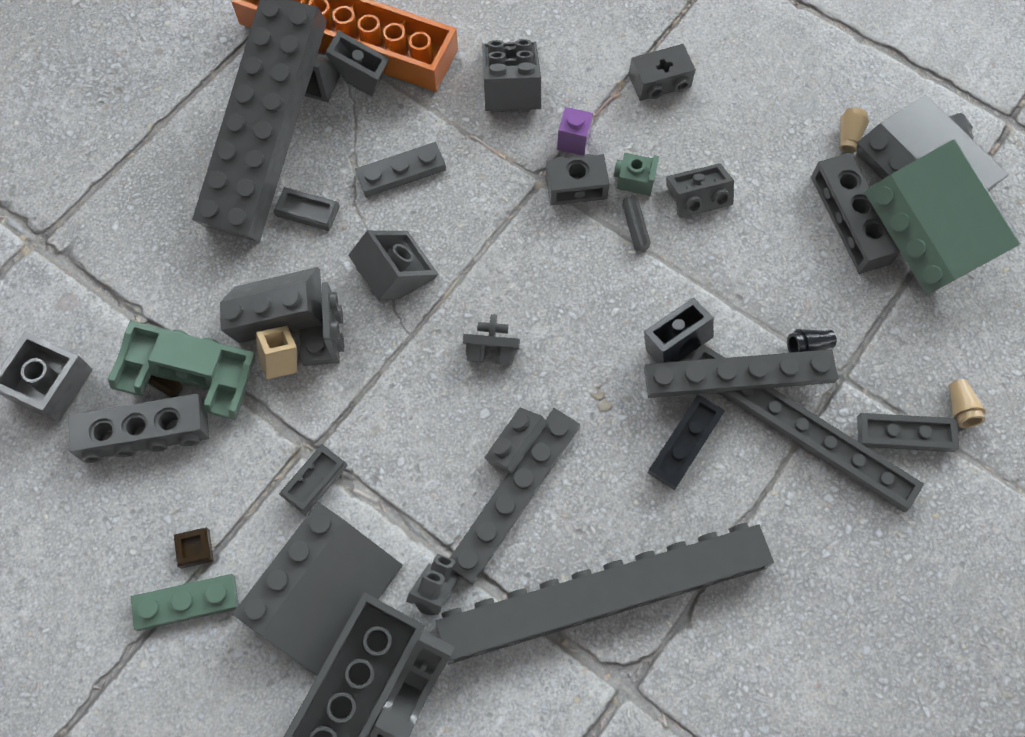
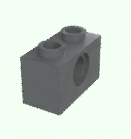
[546,154,610,206]

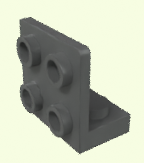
[300,282,344,366]

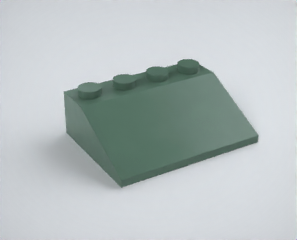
[864,139,1021,295]

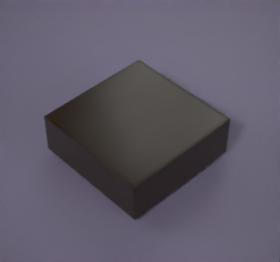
[174,527,214,569]

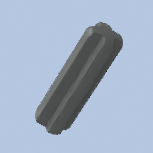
[622,196,651,251]

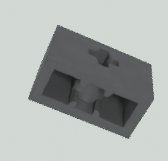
[629,44,696,101]

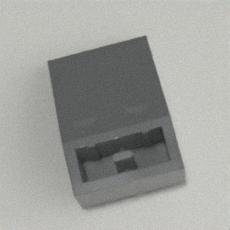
[482,39,541,111]

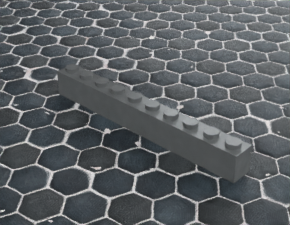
[435,523,774,665]

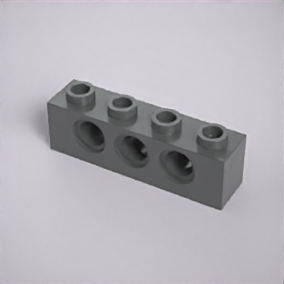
[811,152,900,274]
[68,393,209,463]

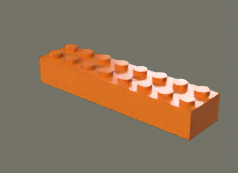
[231,0,458,92]

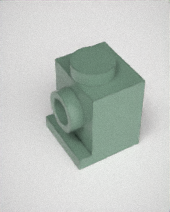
[613,153,659,196]

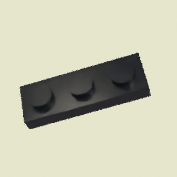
[647,394,725,491]

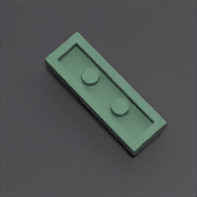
[131,574,239,631]

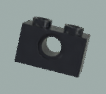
[644,298,714,363]

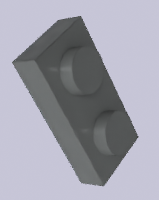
[484,408,548,474]

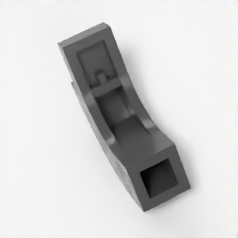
[368,630,455,737]

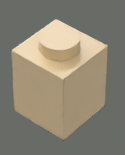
[256,326,297,380]

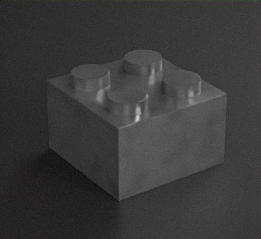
[0,331,93,423]

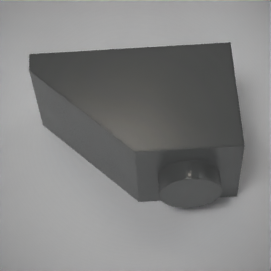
[325,30,390,96]

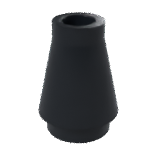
[787,329,837,353]

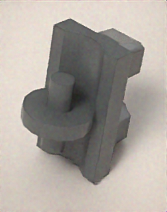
[462,314,520,365]
[406,554,459,615]

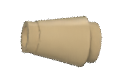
[839,108,869,153]
[948,379,986,428]

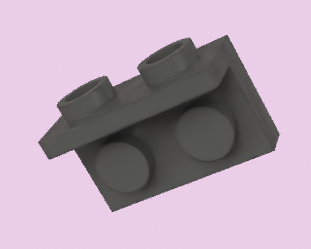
[666,163,734,218]

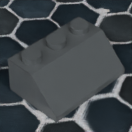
[220,267,323,343]

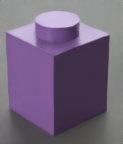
[557,107,593,156]

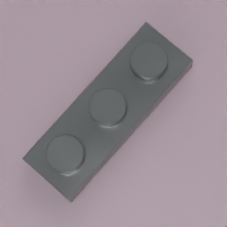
[355,142,446,198]
[857,413,960,452]

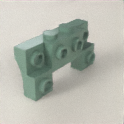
[108,320,255,420]

